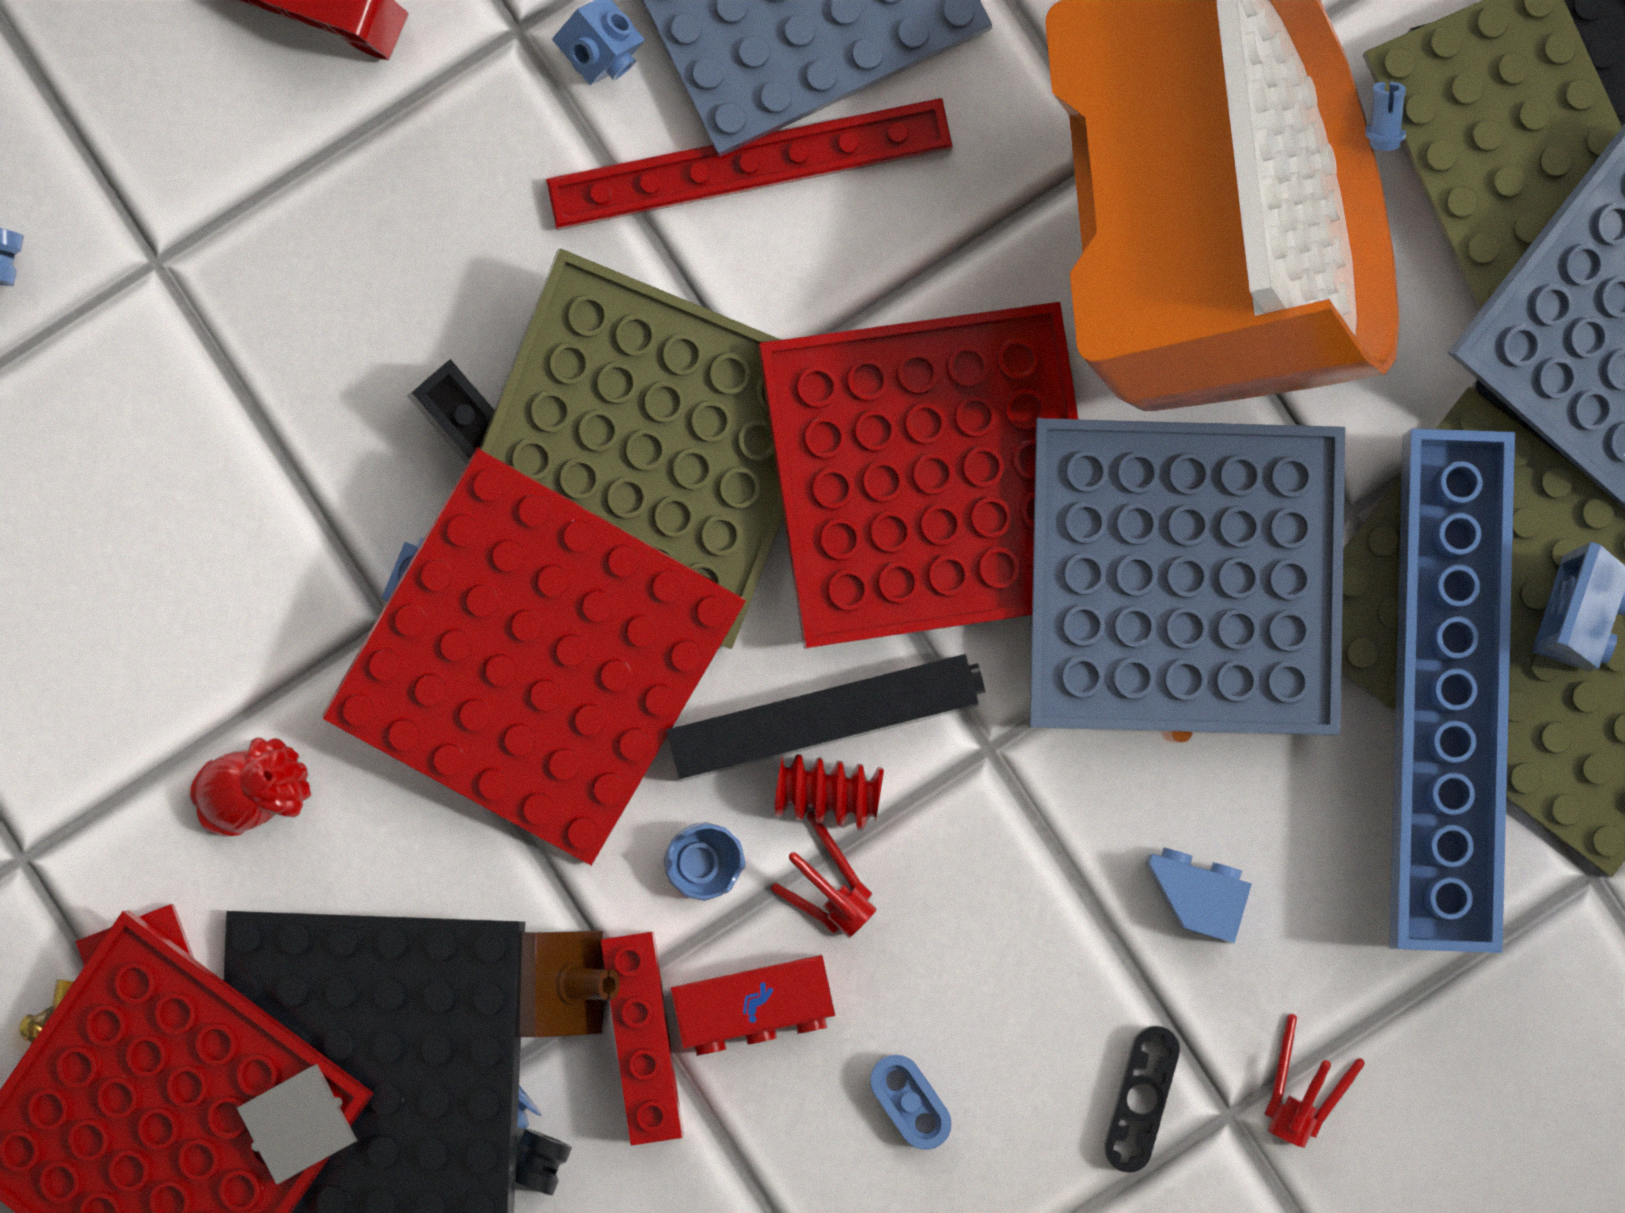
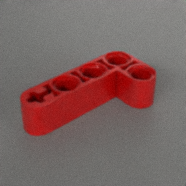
[237,0,409,61]

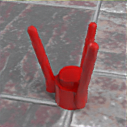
[771,811,877,938]
[1264,1014,1365,1148]

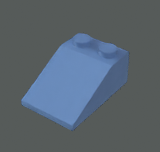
[1531,542,1625,672]

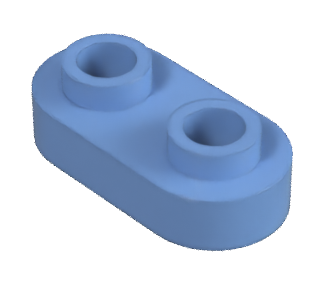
[870,1054,952,1150]

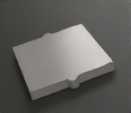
[237,1064,357,1185]

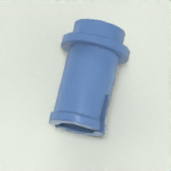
[1365,81,1406,151]

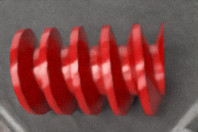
[774,754,884,831]

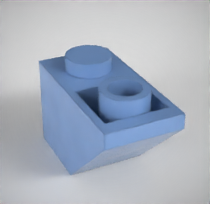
[1146,847,1252,943]

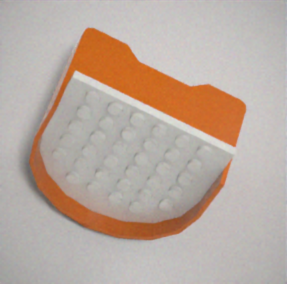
[1045,0,1400,411]

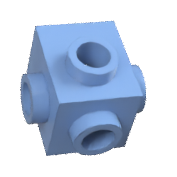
[552,0,645,85]

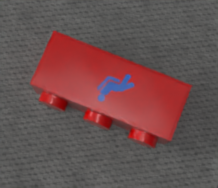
[671,955,835,1056]

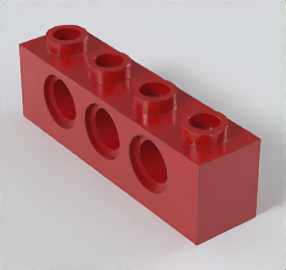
[601,931,684,1146]

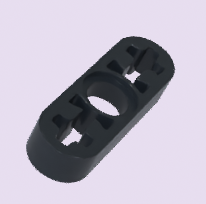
[1104,1026,1180,1173]

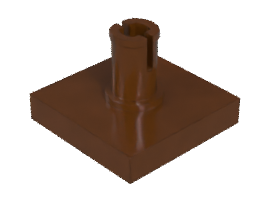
[519,931,620,1038]

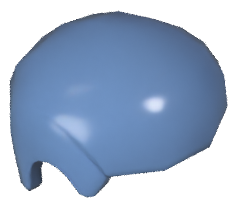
[663,822,746,901]

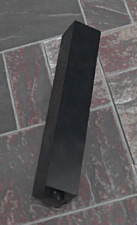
[666,654,985,782]

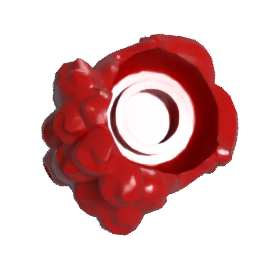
[189,738,311,837]

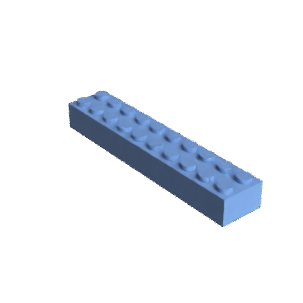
[1389,428,1515,953]

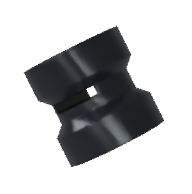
[515,1128,572,1196]

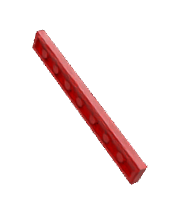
[546,98,953,230]

